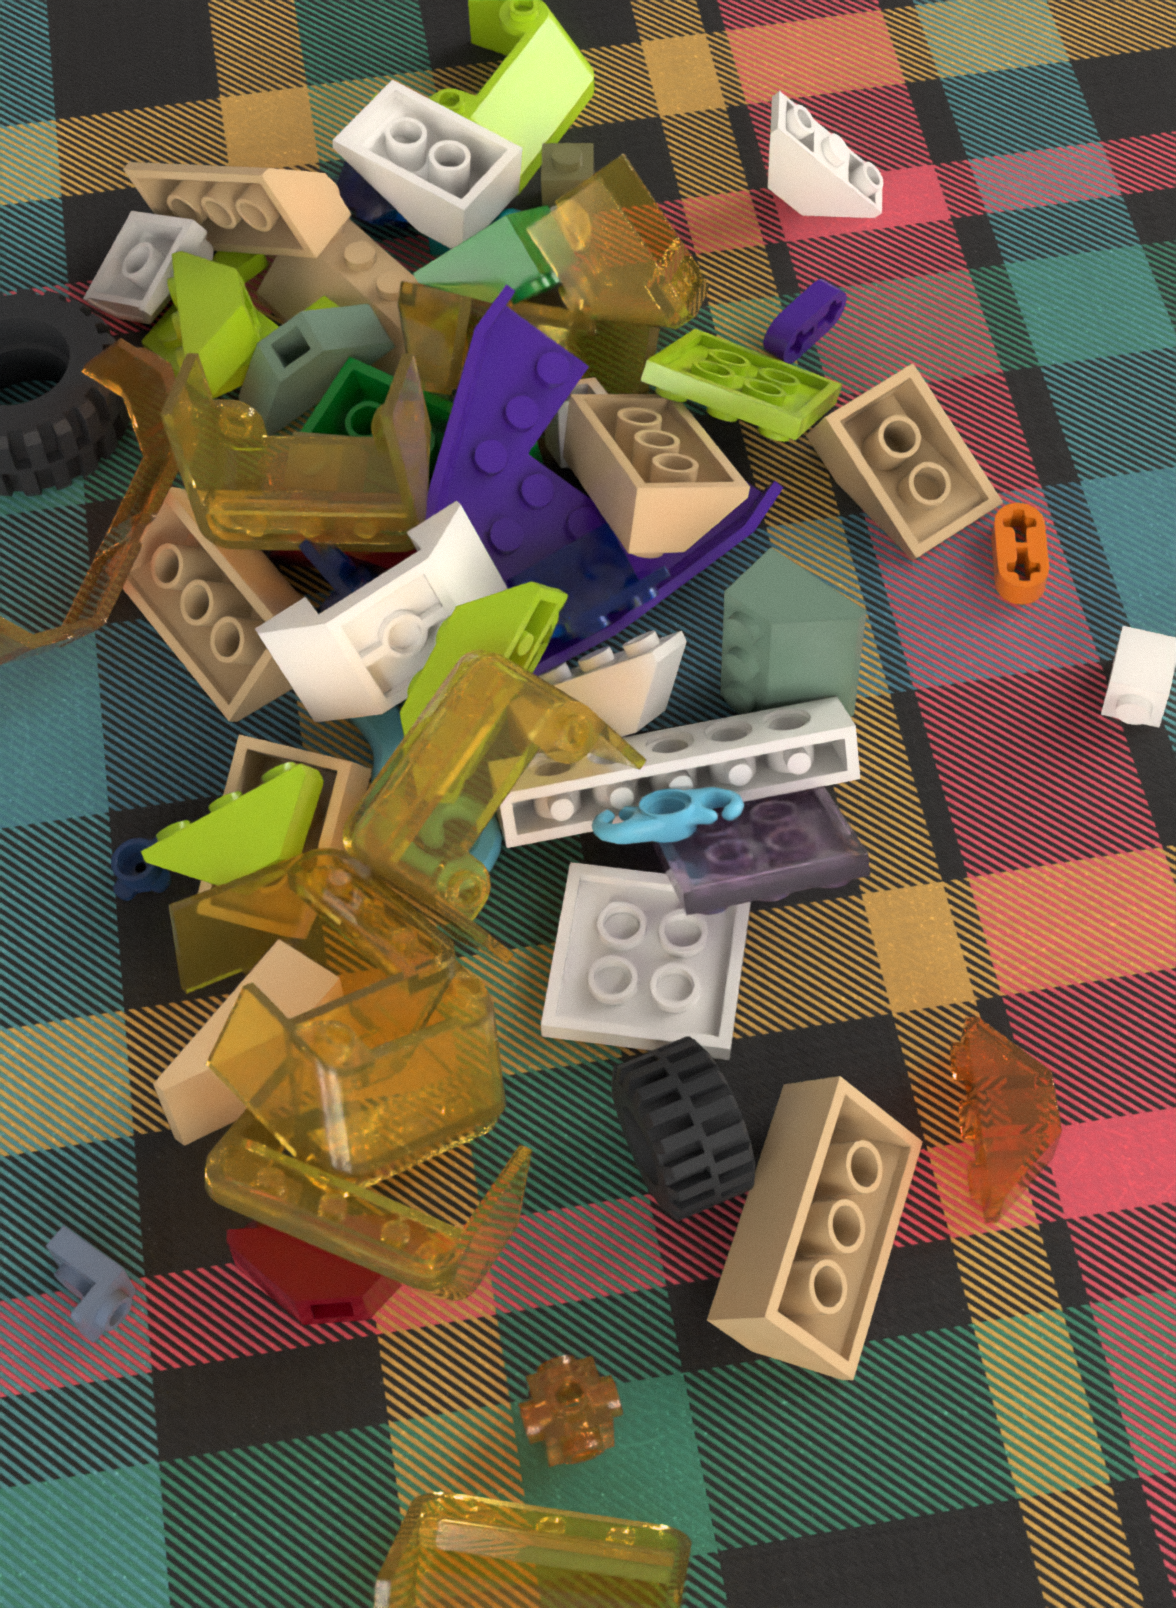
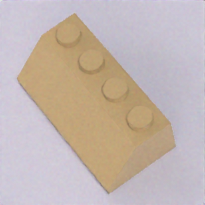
[123,162,351,258]
[257,218,467,391]
[562,394,750,558]
[111,486,302,722]
[707,1076,923,1380]

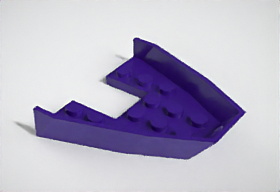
[423,284,784,681]

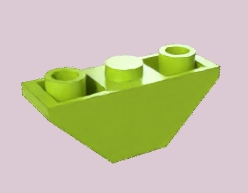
[167,251,260,399]
[141,762,324,893]

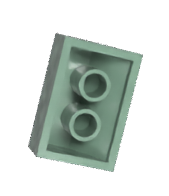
[720,547,867,717]

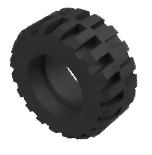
[0,289,131,497]

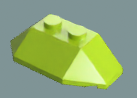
[399,581,568,805]

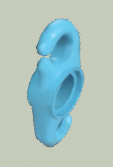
[591,787,744,844]

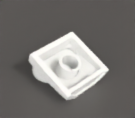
[83,211,213,325]

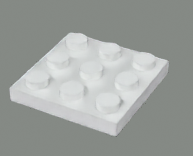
[541,862,753,1060]

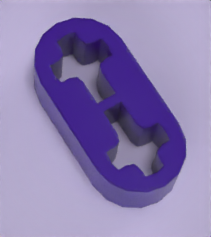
[763,279,847,364]

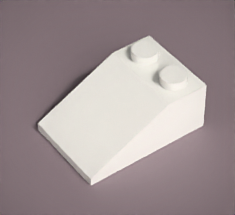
[333,80,522,249]

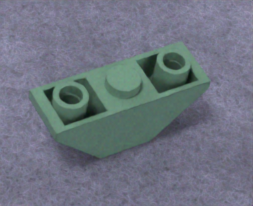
[238,304,396,441]

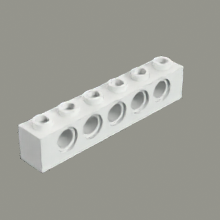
[488,696,860,848]

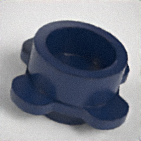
[111,838,172,901]

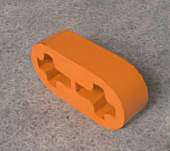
[991,503,1049,605]

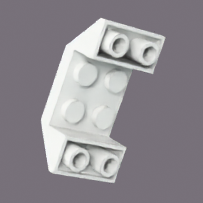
[255,501,508,722]

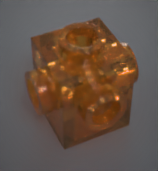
[518,1355,623,1467]

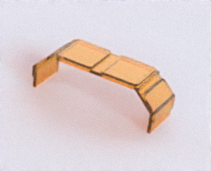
[0,338,192,665]

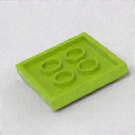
[641,328,843,442]

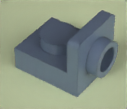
[46,1225,137,1343]

